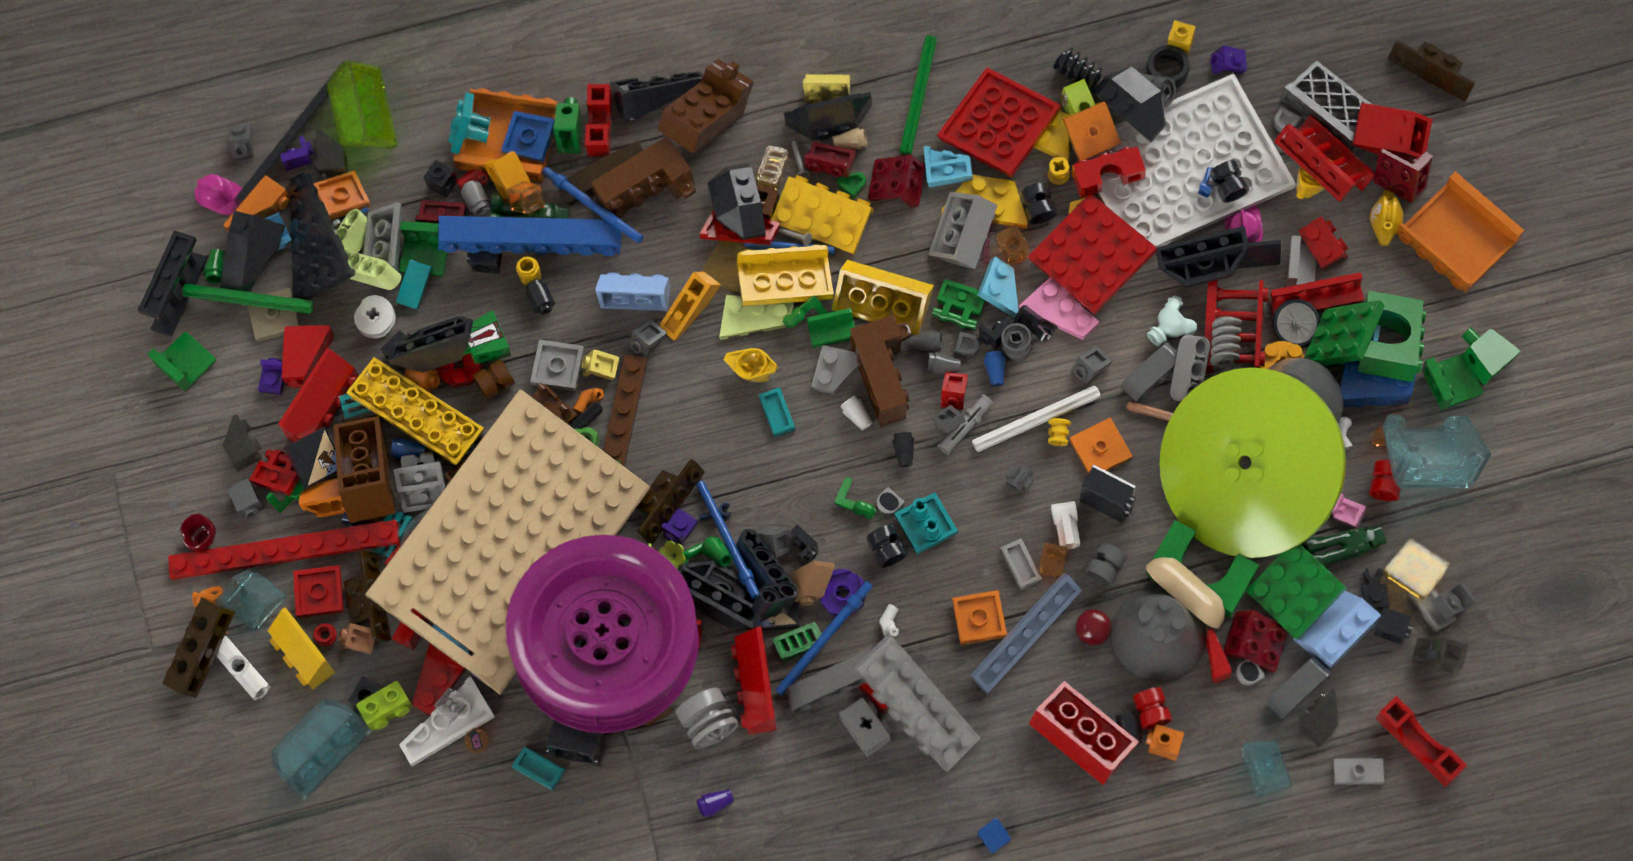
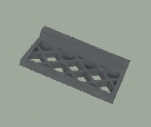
[1280,61,1371,151]

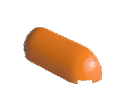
[299,478,391,517]

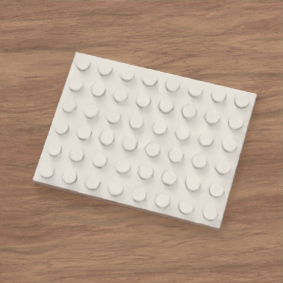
[1072,74,1296,247]

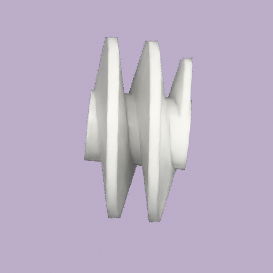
[354,295,396,339]

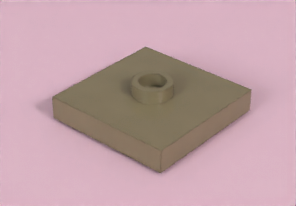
[248,288,300,342]

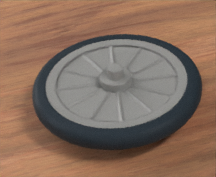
[1272,299,1320,347]

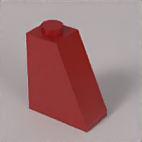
[282,325,334,388]

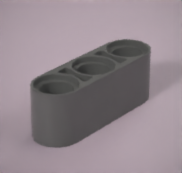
[1120,342,1177,403]
[1265,656,1332,720]

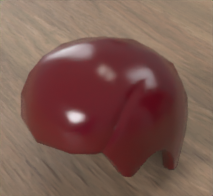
[179,513,216,552]
[1076,609,1111,646]

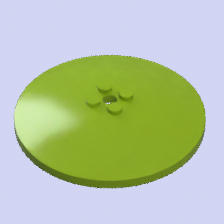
[1159,368,1346,558]

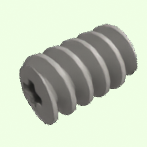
[1210,316,1242,368]

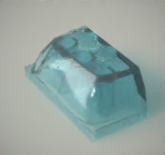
[271,699,372,801]

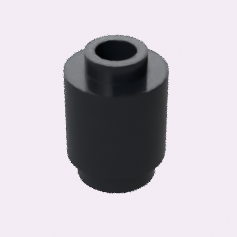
[526,280,555,315]

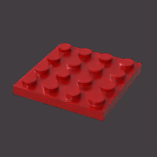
[937,67,1062,178]
[1028,193,1158,315]

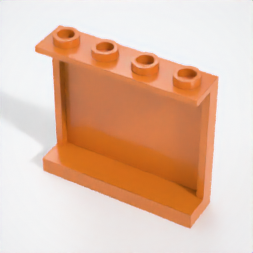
[453,88,558,183]
[1397,171,1524,293]

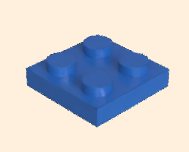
[501,111,555,163]

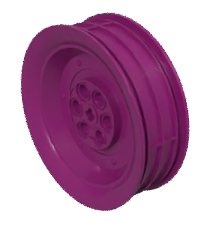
[506,535,699,733]

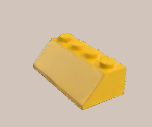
[832,260,934,335]

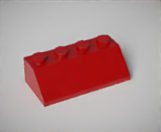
[278,348,359,442]
[731,626,777,734]
[1029,681,1139,785]

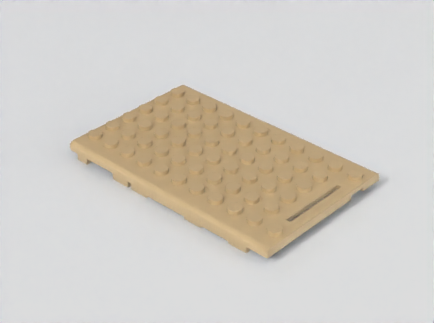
[365,390,651,694]

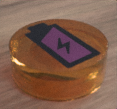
[464,728,489,754]

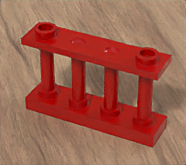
[1274,115,1376,202]
[1205,280,1269,373]

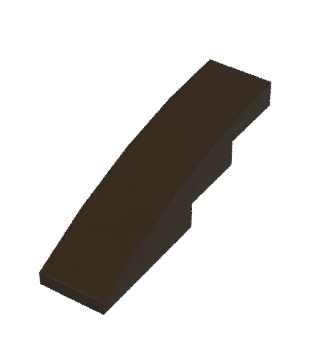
[559,141,643,206]

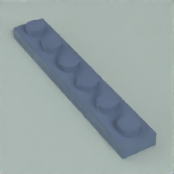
[970,573,1082,693]

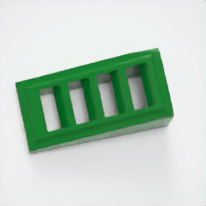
[772,622,821,663]

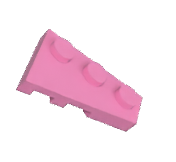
[1018,277,1099,340]

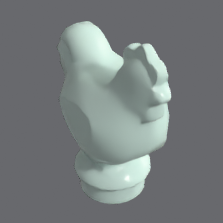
[1147,295,1197,347]

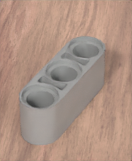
[1170,335,1210,402]

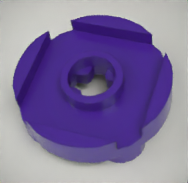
[820,569,866,616]

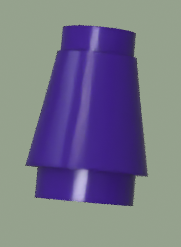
[696,789,734,817]

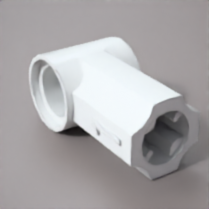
[1051,501,1080,550]

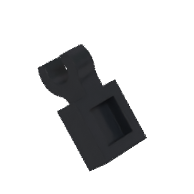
[1013,305,1054,342]

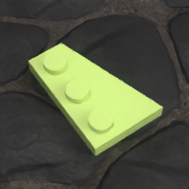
[719,295,794,340]

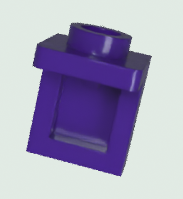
[1210,45,1247,74]

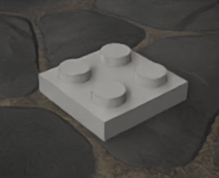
[530,340,585,391]

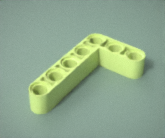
[335,209,401,290]

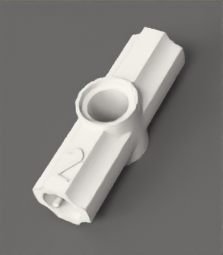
[216,636,271,700]

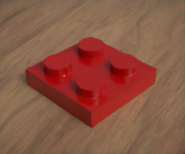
[293,565,344,618]

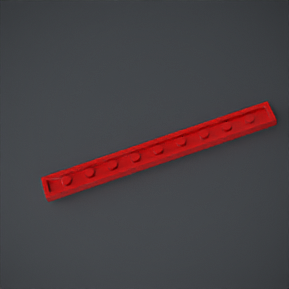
[168,520,400,580]

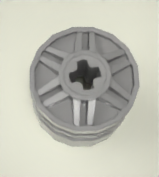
[675,688,739,749]

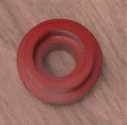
[313,623,337,647]

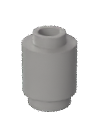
[460,181,490,216]

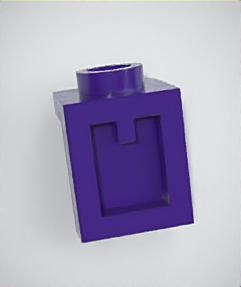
[280,136,314,171]
[258,358,285,395]
[661,508,698,545]

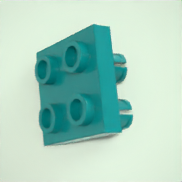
[448,92,491,154]
[894,492,958,555]

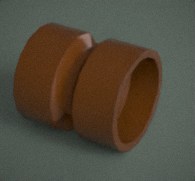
[472,359,515,400]

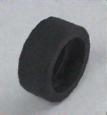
[1146,45,1190,88]

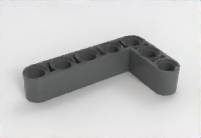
[785,646,908,713]

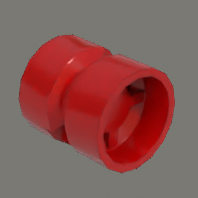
[1369,460,1405,502]
[1133,687,1172,730]

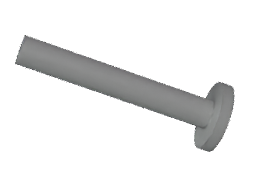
[791,141,810,179]
[778,227,812,246]

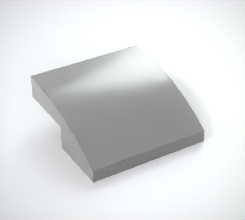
[393,461,446,513]

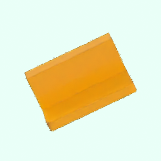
[484,151,534,203]

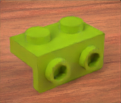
[356,681,413,731]

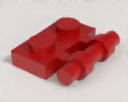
[249,449,299,496]

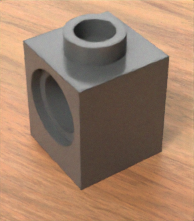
[227,478,264,519]

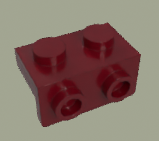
[804,142,856,177]
[415,200,466,224]

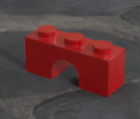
[585,84,612,156]
[1072,146,1146,198]

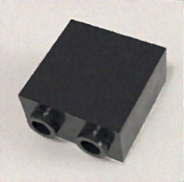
[1080,465,1136,522]

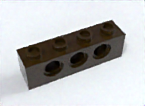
[162,597,235,698]

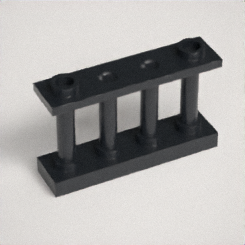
[138,230,208,337]

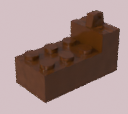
[657,59,754,153]
[591,136,696,218]
[850,315,911,427]
[333,416,396,524]

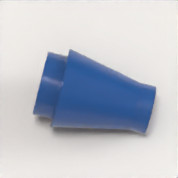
[983,351,1006,386]
[391,438,425,460]

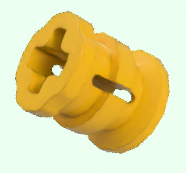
[1047,157,1070,185]
[1048,418,1071,446]

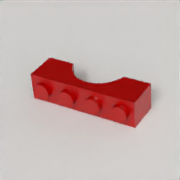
[1376,696,1467,788]

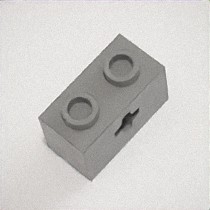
[839,697,891,757]

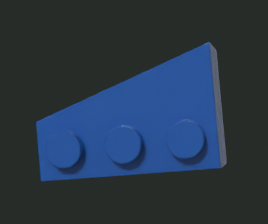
[1340,361,1416,408]

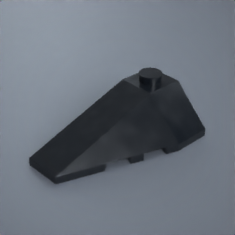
[220,210,285,307]

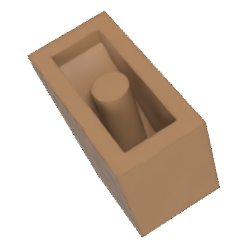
[789,560,834,606]

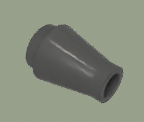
[908,330,943,352]
[926,351,961,374]

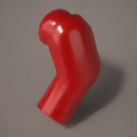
[456,169,489,190]

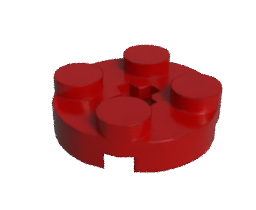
[437,353,482,388]

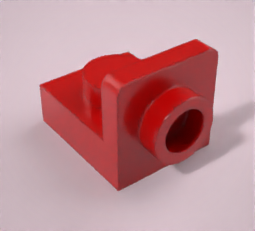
[941,372,968,410]

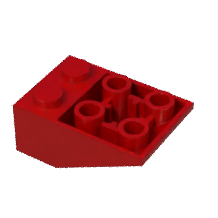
[1352,103,1433,164]

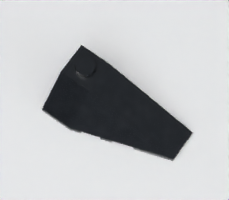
[610,71,704,120]

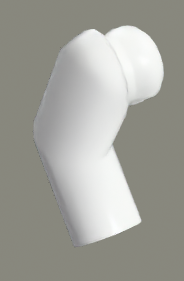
[1338,417,1353,451]
[879,604,899,638]

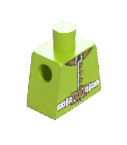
[1059,79,1095,116]

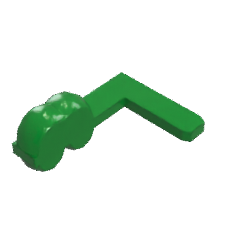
[782,295,828,328]
[834,477,877,519]
[266,480,305,514]

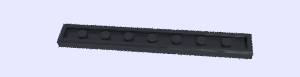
[233,61,349,205]

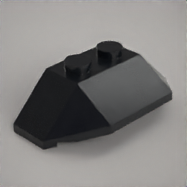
[1092,66,1166,142]
[784,92,872,140]
[708,163,766,240]
[1156,226,1249,288]
[388,316,473,373]
[678,561,759,630]

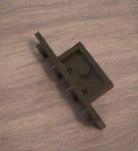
[1388,41,1475,101]
[637,459,705,544]
[344,550,391,642]

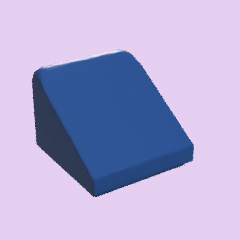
[977,817,1011,854]

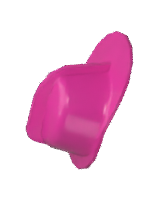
[195,174,242,215]
[1224,205,1263,243]

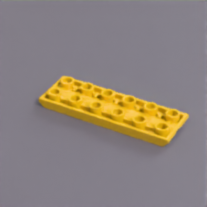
[346,357,484,465]

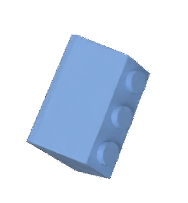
[596,273,670,311]
[1293,591,1381,671]

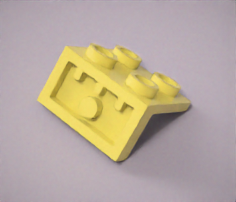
[803,74,850,104]

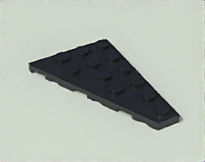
[289,172,355,300]

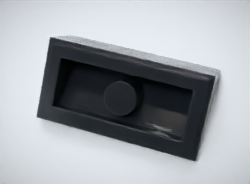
[1237,240,1281,269]

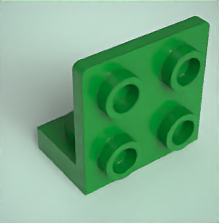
[399,221,448,276]
[147,331,217,392]
[1422,353,1484,410]

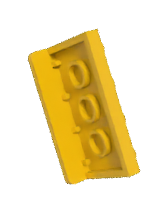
[771,175,874,255]
[737,245,834,306]

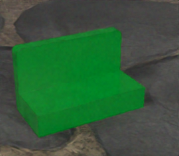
[807,308,855,349]

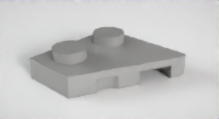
[811,345,859,394]

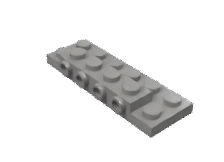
[855,634,981,772]

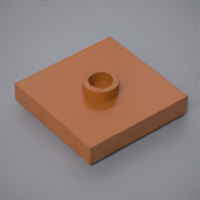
[1063,101,1121,161]
[313,170,370,220]
[1069,417,1133,473]
[952,590,1007,645]

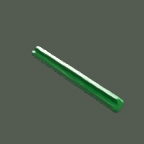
[900,35,937,156]
[182,284,314,314]

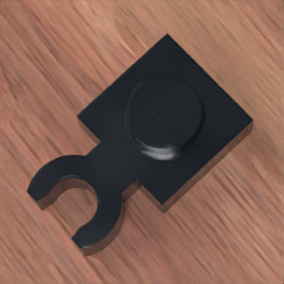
[1362,568,1390,610]

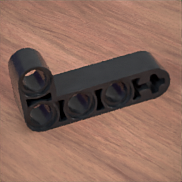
[736,529,798,618]

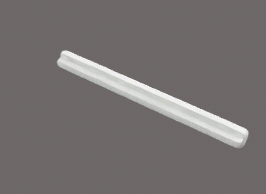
[972,386,1100,452]

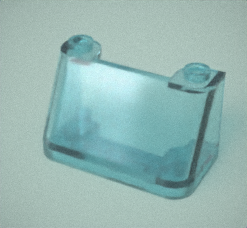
[1382,414,1491,488]

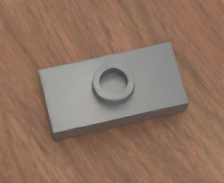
[1333,758,1384,784]

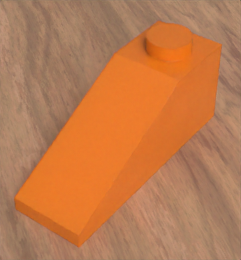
[223,175,290,234]

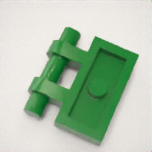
[932,279,986,330]

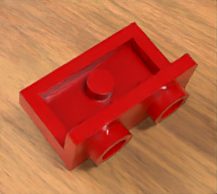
[1298,216,1349,270]

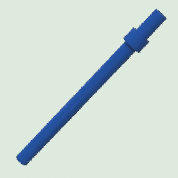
[542,167,644,243]
[696,481,759,599]
[775,581,873,696]

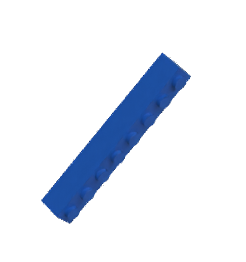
[438,216,621,256]

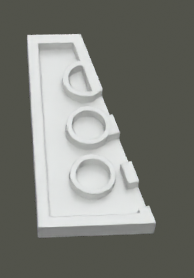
[399,676,494,766]

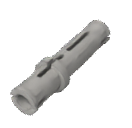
[937,394,994,455]

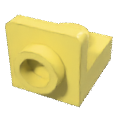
[581,349,619,380]

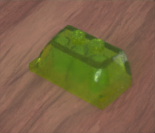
[327,60,398,150]

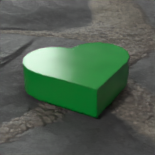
[837,172,867,200]

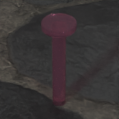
[984,223,994,264]

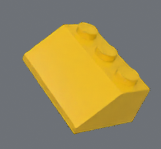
[267,607,335,690]

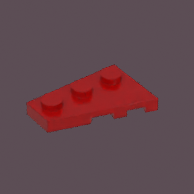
[699,209,780,245]

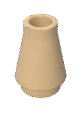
[833,128,867,150]

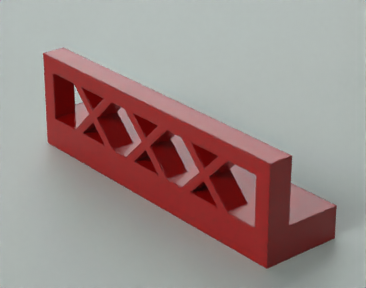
[1269,272,1365,316]

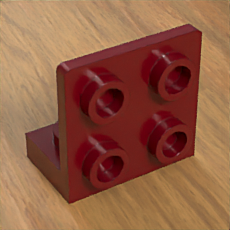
[1374,149,1433,203]
[868,155,926,208]
[1223,610,1288,672]

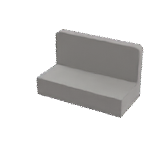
[1286,235,1316,287]

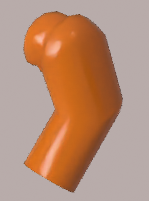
[573,388,604,414]

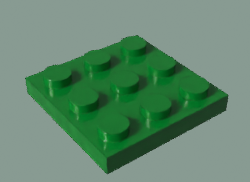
[1304,300,1385,366]
[1246,544,1347,640]

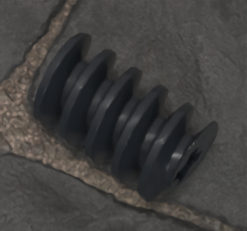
[1053,47,1103,93]

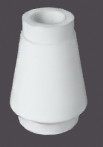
[841,396,873,431]

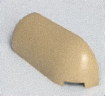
[1146,557,1225,629]

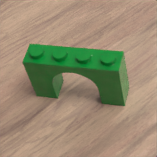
[1357,290,1426,382]
[1147,520,1259,619]

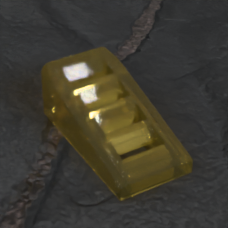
[755,145,790,191]

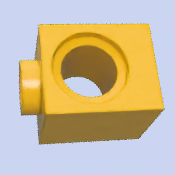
[1167,20,1196,56]

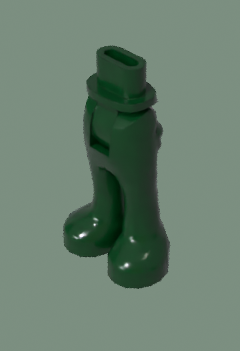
[490,193,569,219]
[1301,526,1387,567]

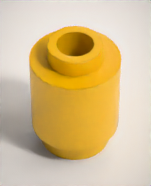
[516,257,542,285]

